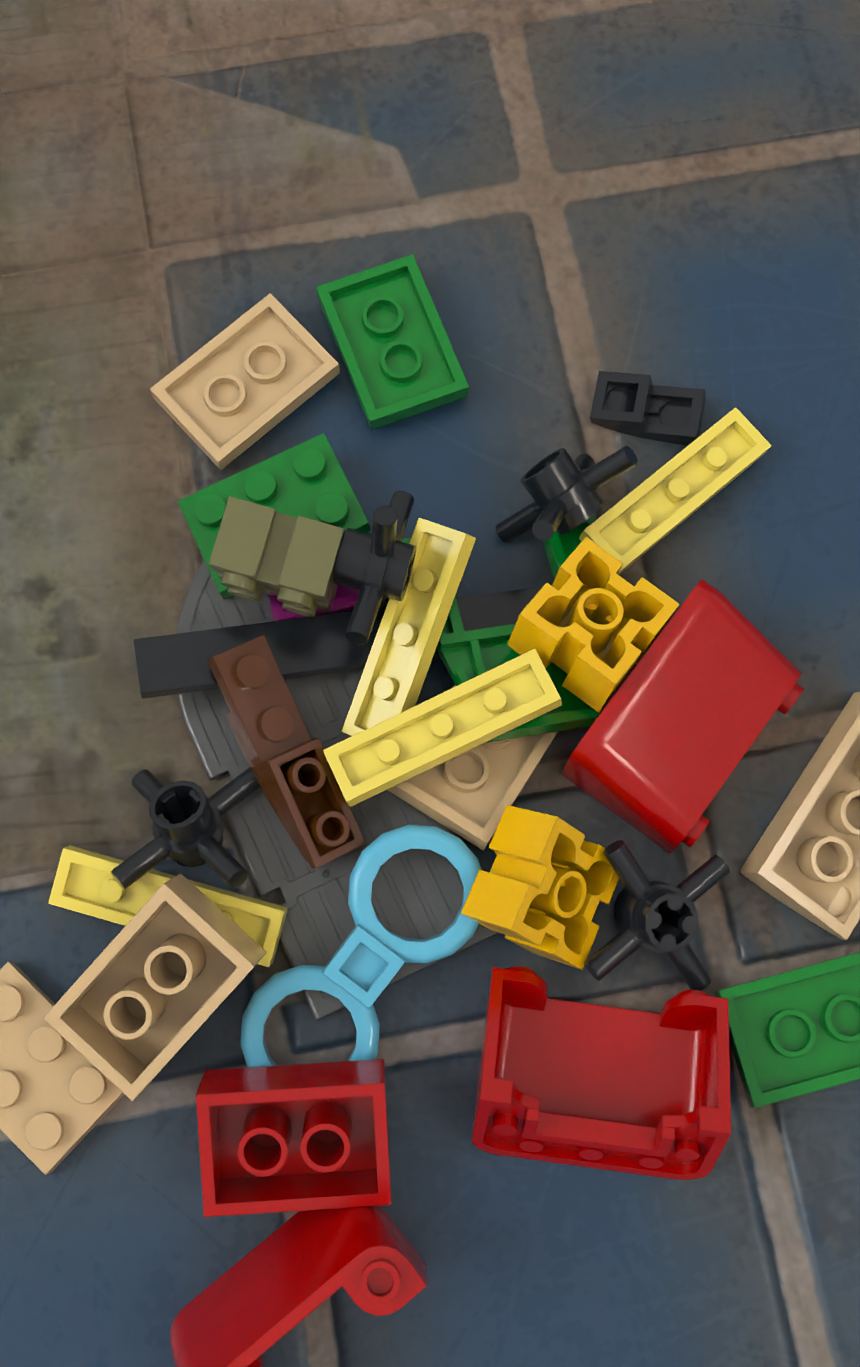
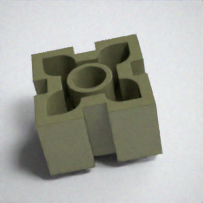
[209,496,345,617]

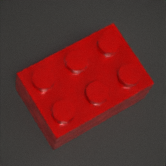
[196,1059,391,1217]

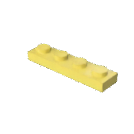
[579,407,772,575]
[341,518,476,736]
[323,649,562,807]
[48,845,288,967]

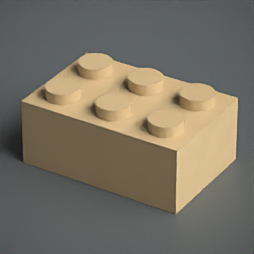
[43,873,267,1102]

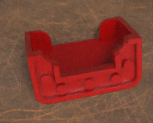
[561,579,804,854]
[472,966,731,1180]
[170,1206,427,1367]

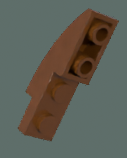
[207,635,365,869]

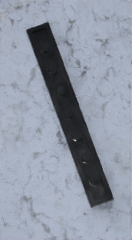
[134,587,542,699]

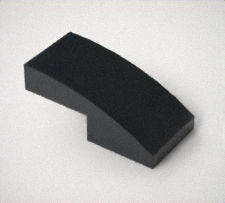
[590,371,706,445]

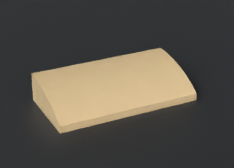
[739,691,860,940]

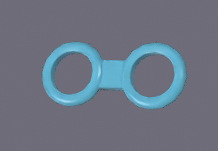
[240,824,482,1067]

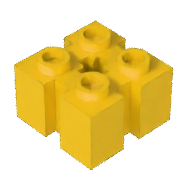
[507,537,680,713]
[461,805,619,970]

